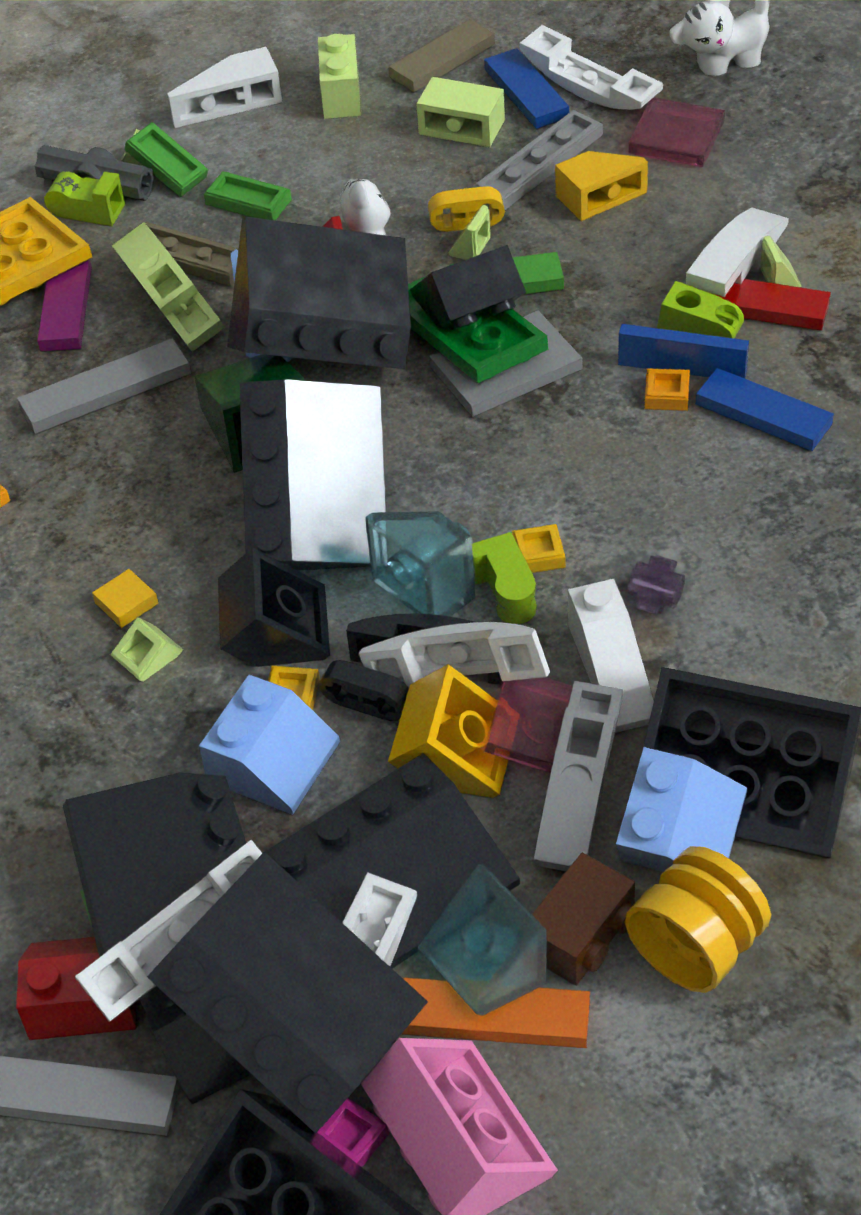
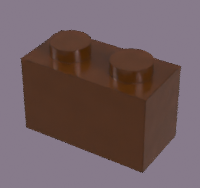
[522,852,635,986]

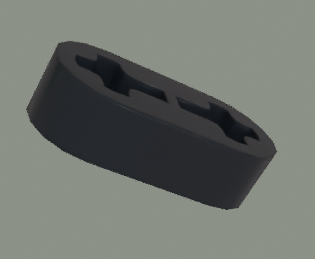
[319,660,409,721]

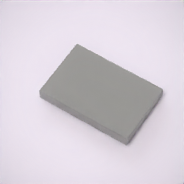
[430,310,582,417]

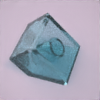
[365,511,475,616]

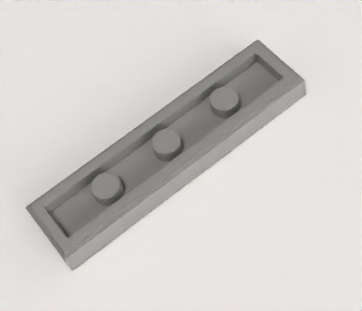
[473,110,603,210]
[17,338,191,434]
[0,1056,180,1136]

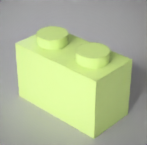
[318,34,361,119]
[416,77,505,147]

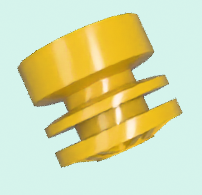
[625,846,771,993]

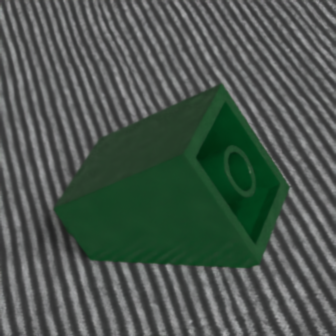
[194,354,305,473]

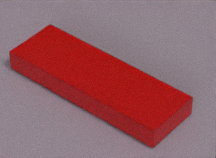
[708,279,831,330]

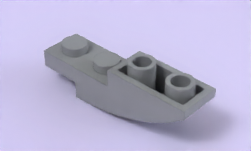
[533,681,623,871]

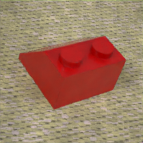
[16,937,136,1040]

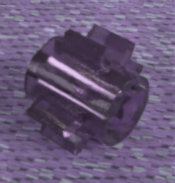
[628,555,685,615]

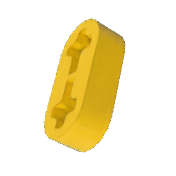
[428,186,505,232]

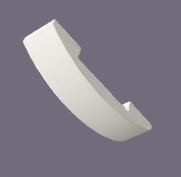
[519,25,663,110]
[359,622,550,687]
[75,840,262,1022]

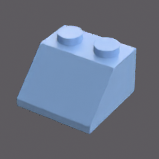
[199,675,340,815]
[616,747,747,872]

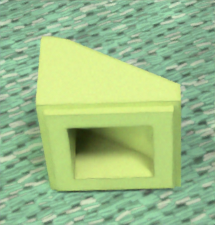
[448,205,491,260]
[760,236,802,287]
[110,617,183,682]

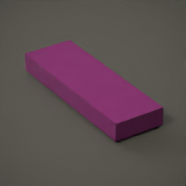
[37,259,92,352]

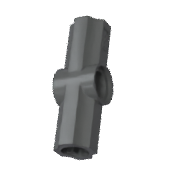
[35,145,154,201]

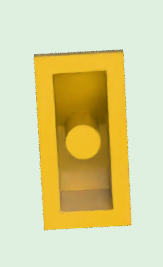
[555,151,648,221]

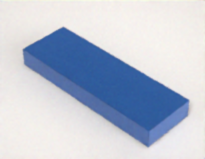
[484,48,569,129]
[618,324,749,378]
[695,368,834,451]

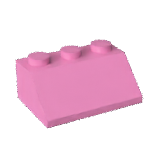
[361,1038,558,1215]

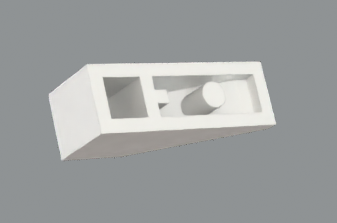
[168,47,282,128]
[568,579,654,733]

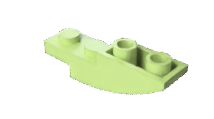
[112,222,225,352]

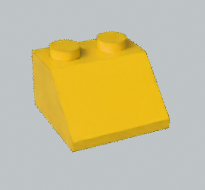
[388,664,519,798]

